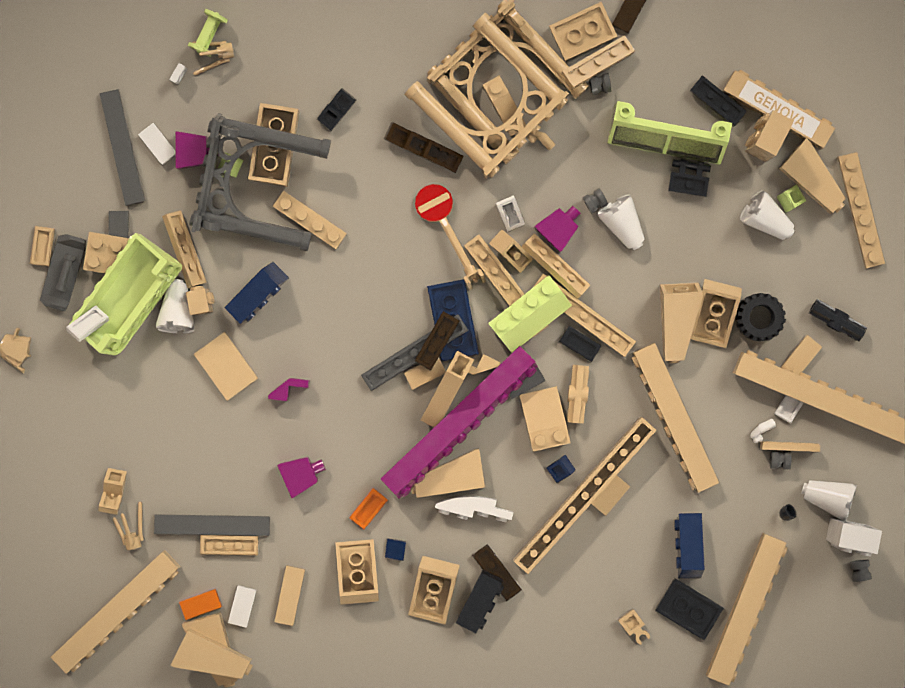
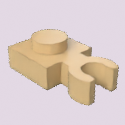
[618,609,650,645]

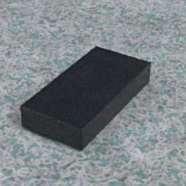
[559,326,601,362]

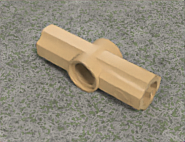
[567,365,589,424]

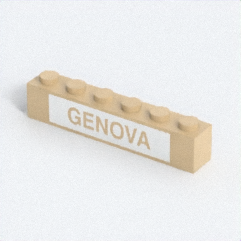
[723,70,835,150]

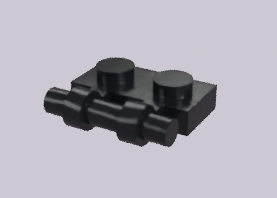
[668,158,711,197]

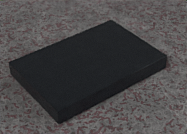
[655,577,724,640]

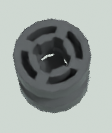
[589,73,611,95]
[582,188,608,214]
[770,450,792,470]
[850,559,872,582]

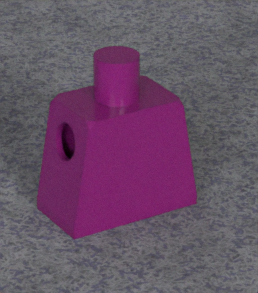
[175,131,219,170]
[534,205,581,252]
[277,457,326,499]

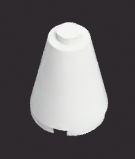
[740,190,795,240]
[597,194,645,250]
[156,279,195,333]
[801,480,857,521]

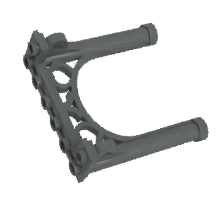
[189,113,331,251]

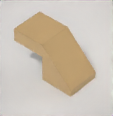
[468,354,500,375]
[98,468,127,515]

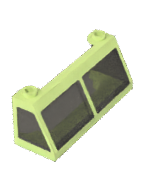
[607,101,732,165]

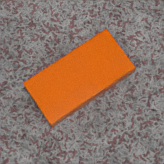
[349,488,388,529]
[179,589,222,620]

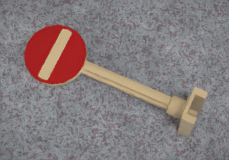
[415,184,486,291]

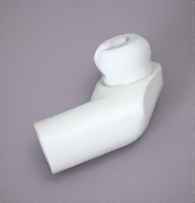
[750,419,776,443]

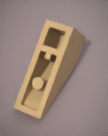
[482,75,526,137]

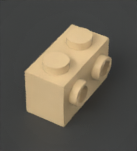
[186,286,215,316]

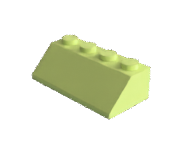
[488,275,572,353]

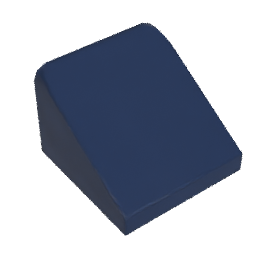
[546,455,576,483]
[385,538,406,561]

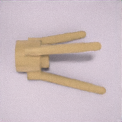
[192,41,234,75]
[113,502,144,550]

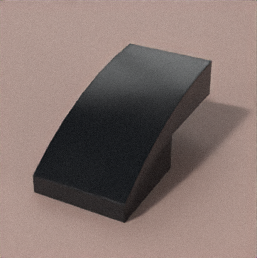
[317,88,357,131]

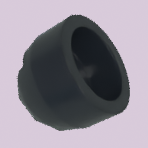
[779,504,796,521]

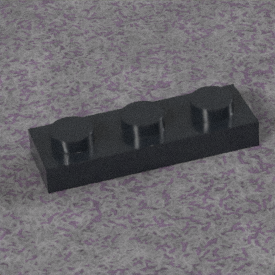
[690,75,747,127]

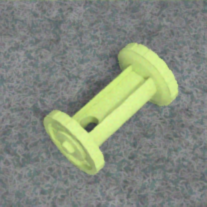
[188,9,228,57]

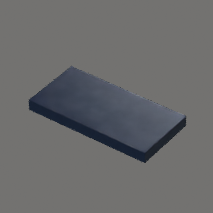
[427,279,479,361]

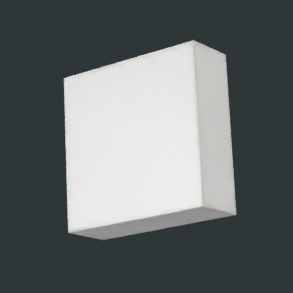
[169,63,187,85]

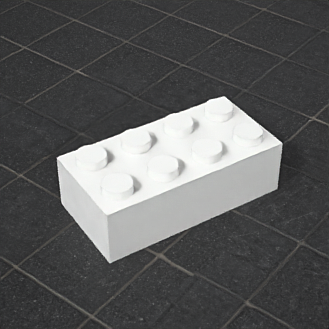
[826,517,882,557]

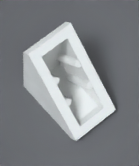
[495,195,525,232]

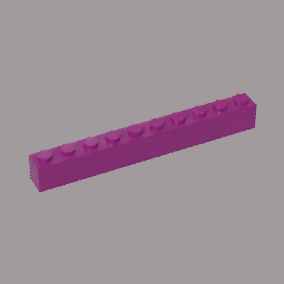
[381,346,538,499]

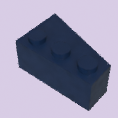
[224,262,289,324]
[674,513,705,579]

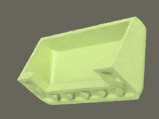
[70,233,182,355]

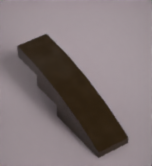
[384,122,464,173]

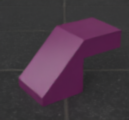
[268,378,310,401]

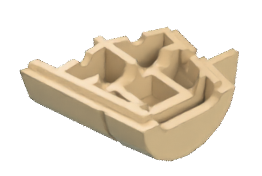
[0,328,31,374]

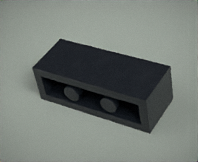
[456,569,504,634]

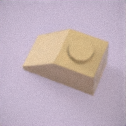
[489,230,533,273]

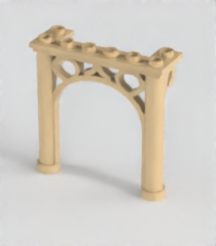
[427,0,590,164]
[404,13,569,179]

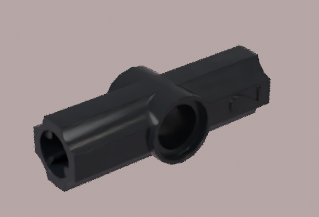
[809,299,867,342]

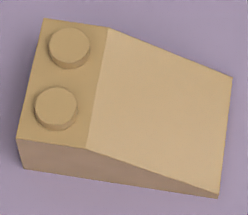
[691,279,742,348]
[519,386,571,452]
[335,539,379,605]
[408,556,460,624]

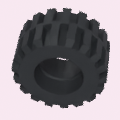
[735,293,786,341]

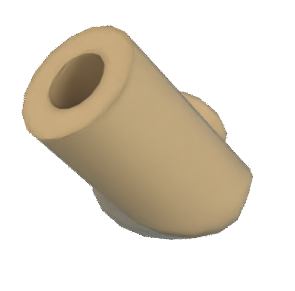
[527,131,555,150]

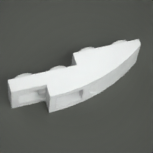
[435,496,513,522]

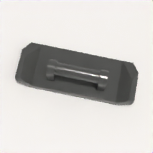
[40,234,86,311]

